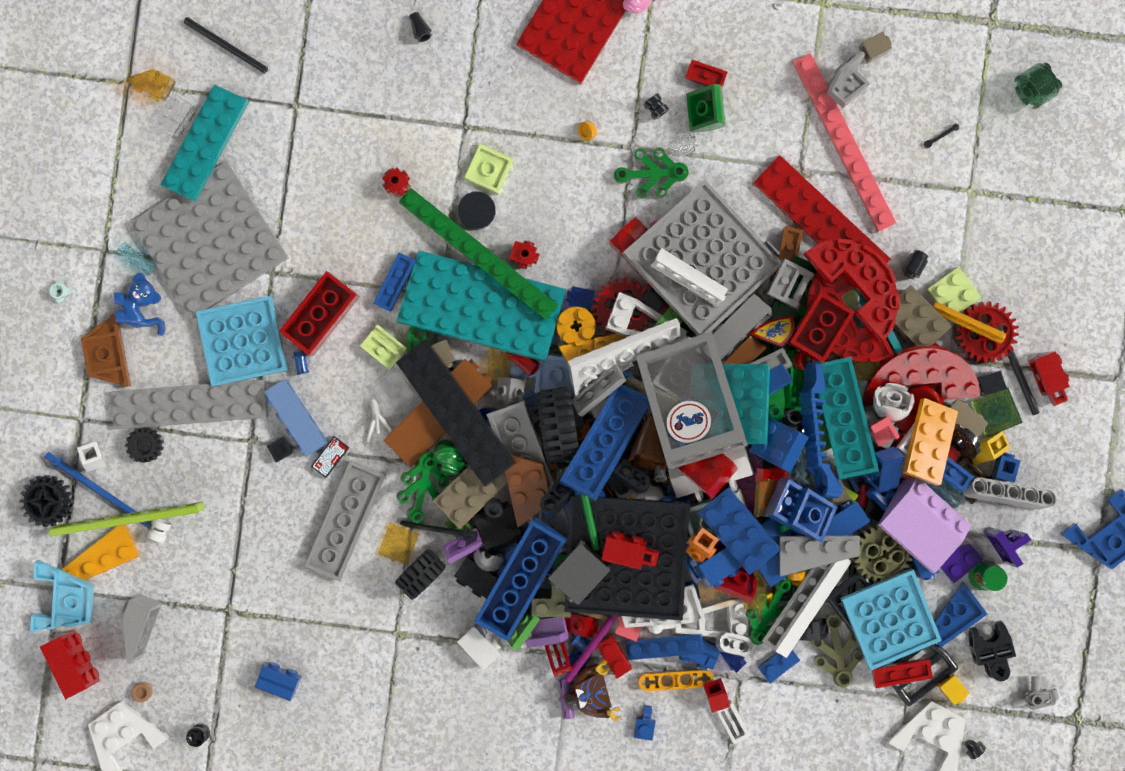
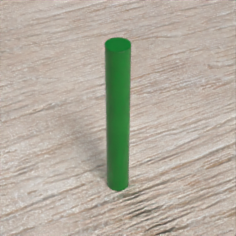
[580,493,600,551]

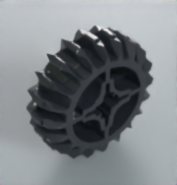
[19,475,74,527]

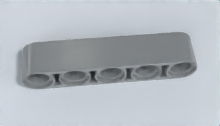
[963,478,1056,509]

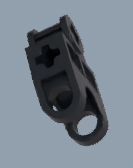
[968,620,1016,682]

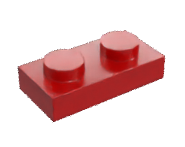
[685,59,728,87]

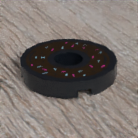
[950,424,981,459]

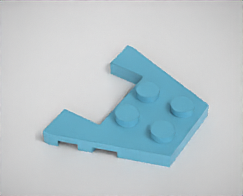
[30,560,94,632]

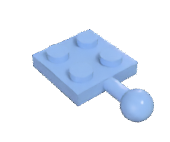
[510,356,573,397]

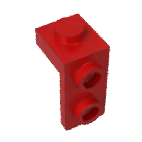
[564,613,599,637]

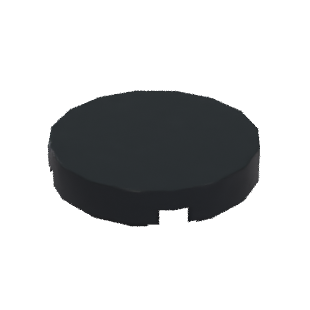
[458,191,496,230]

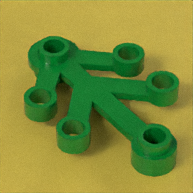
[614,147,689,199]
[396,452,449,523]
[745,577,791,645]

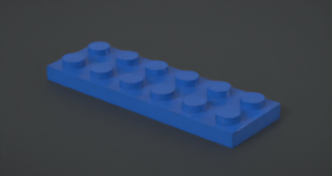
[560,384,650,501]

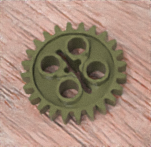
[851,522,912,582]

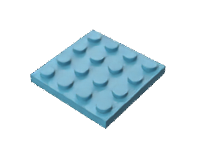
[196,296,288,387]
[840,568,942,671]

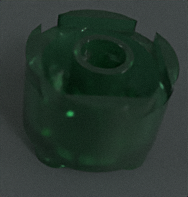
[1014,62,1062,109]

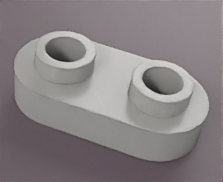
[716,632,752,656]

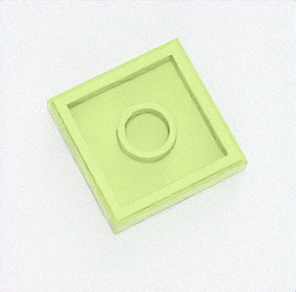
[464,143,514,195]

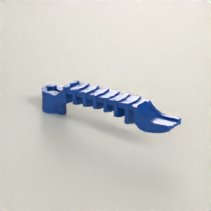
[799,360,843,499]

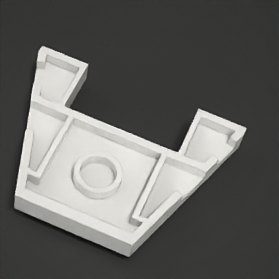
[887,700,966,771]
[88,701,169,771]

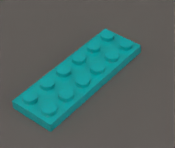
[160,84,249,202]
[819,357,879,480]

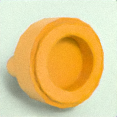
[578,120,597,141]
[787,570,806,587]

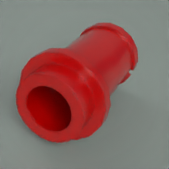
[855,482,871,508]

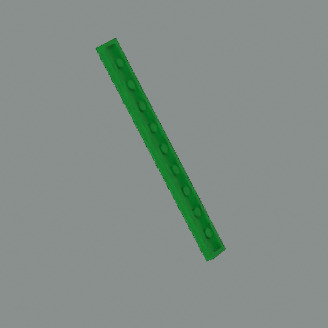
[399,188,558,321]

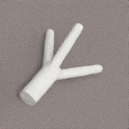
[366,399,393,443]

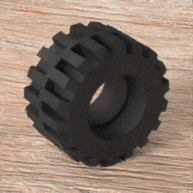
[395,549,446,600]

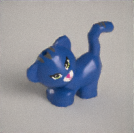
[114,273,166,336]

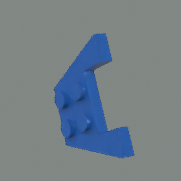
[1060,489,1125,569]

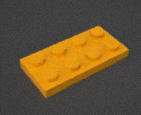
[903,398,958,486]

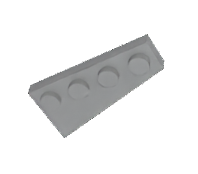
[779,535,860,576]

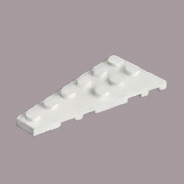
[568,318,680,397]

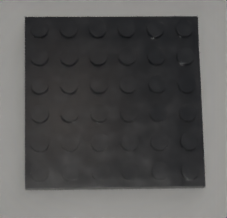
[564,495,690,621]

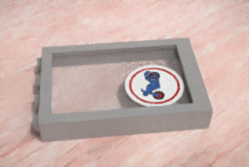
[636,332,748,469]

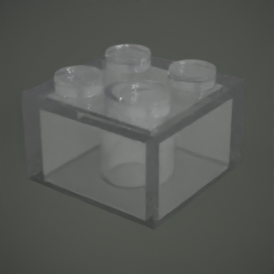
[366,364,420,418]

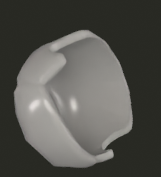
[474,549,505,572]

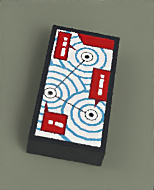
[311,436,350,478]

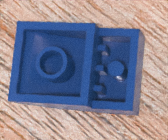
[764,478,837,542]

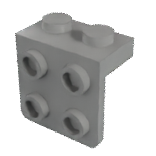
[827,51,870,108]

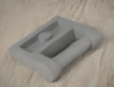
[767,259,815,310]

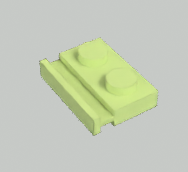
[360,324,407,370]

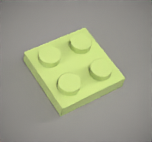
[926,267,981,313]

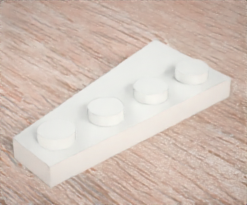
[621,584,706,628]

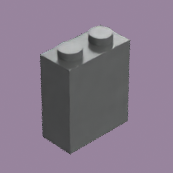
[548,540,611,605]

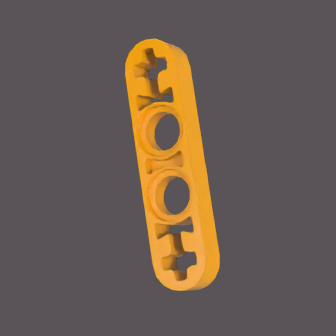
[638,668,713,691]

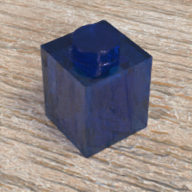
[566,286,595,311]

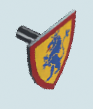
[749,316,795,353]

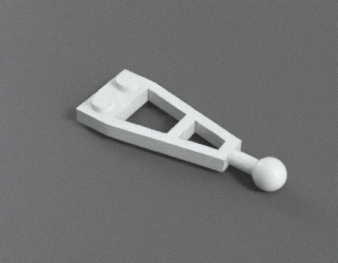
[605,292,701,354]
[648,598,749,637]

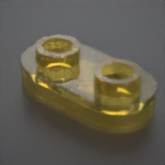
[488,348,507,381]

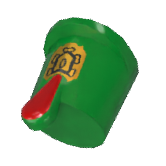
[968,561,1008,591]

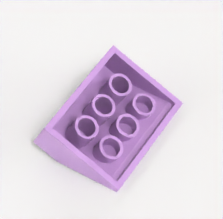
[878,477,971,574]

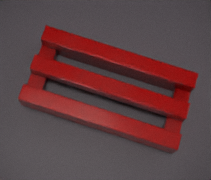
[544,641,573,677]

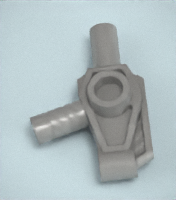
[1010,676,1059,710]

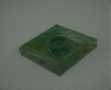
[971,387,1023,437]

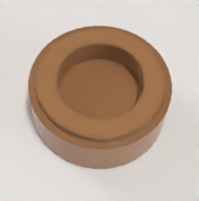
[132,682,153,702]

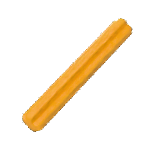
[933,302,1006,344]

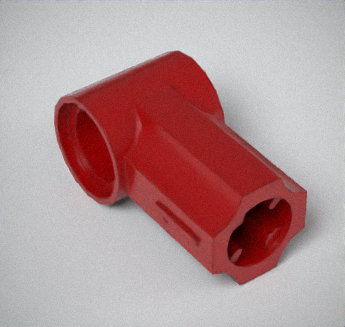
[506,352,541,377]

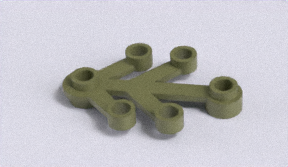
[811,613,864,688]

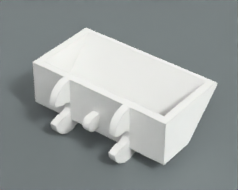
[668,446,753,502]

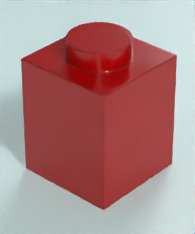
[703,678,730,713]

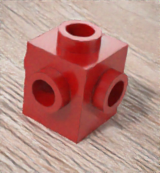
[382,167,411,197]
[509,240,540,270]

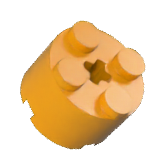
[557,307,595,345]

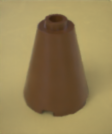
[628,413,667,470]

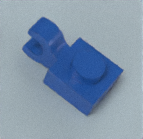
[633,705,656,741]

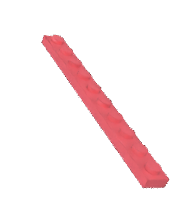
[792,53,896,232]

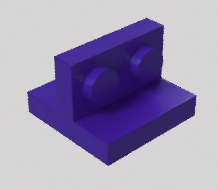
[983,527,1031,568]

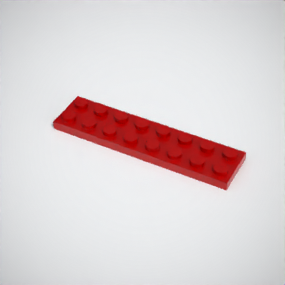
[753,155,891,263]

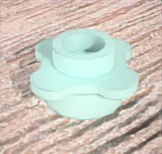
[48,280,71,303]

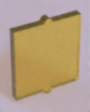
[754,478,777,517]
[378,522,420,565]

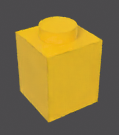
[937,673,969,705]

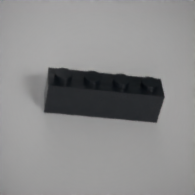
[454,555,499,599]

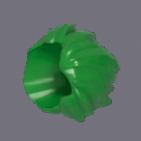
[432,440,467,476]

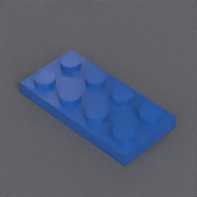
[698,487,781,575]

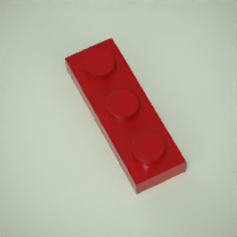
[871,658,933,689]

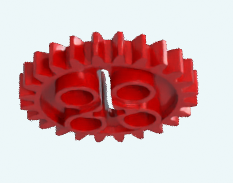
[592,277,652,335]
[954,301,1019,364]

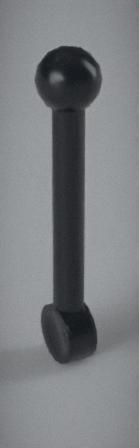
[924,124,960,148]

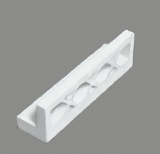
[651,248,728,307]

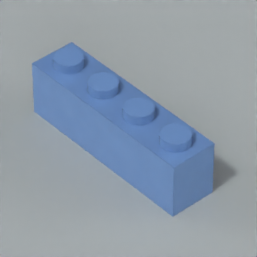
[264,379,329,457]

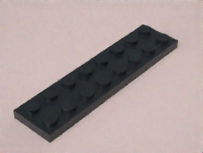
[396,339,517,487]

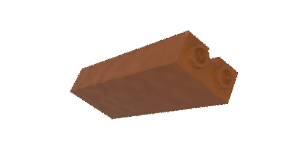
[383,359,493,468]

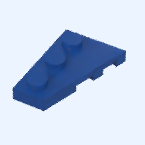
[935,582,988,648]

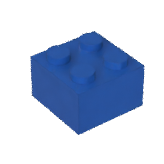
[749,417,809,473]

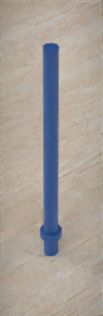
[44,452,152,529]

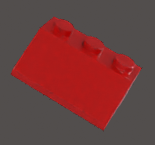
[609,217,649,284]

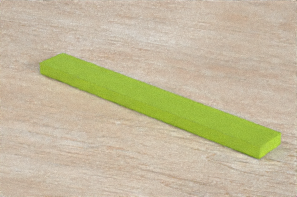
[49,501,205,537]

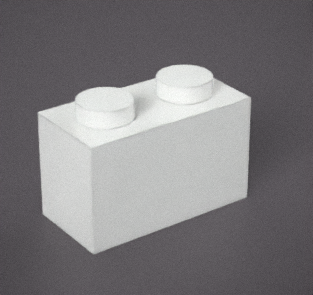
[457,623,501,670]

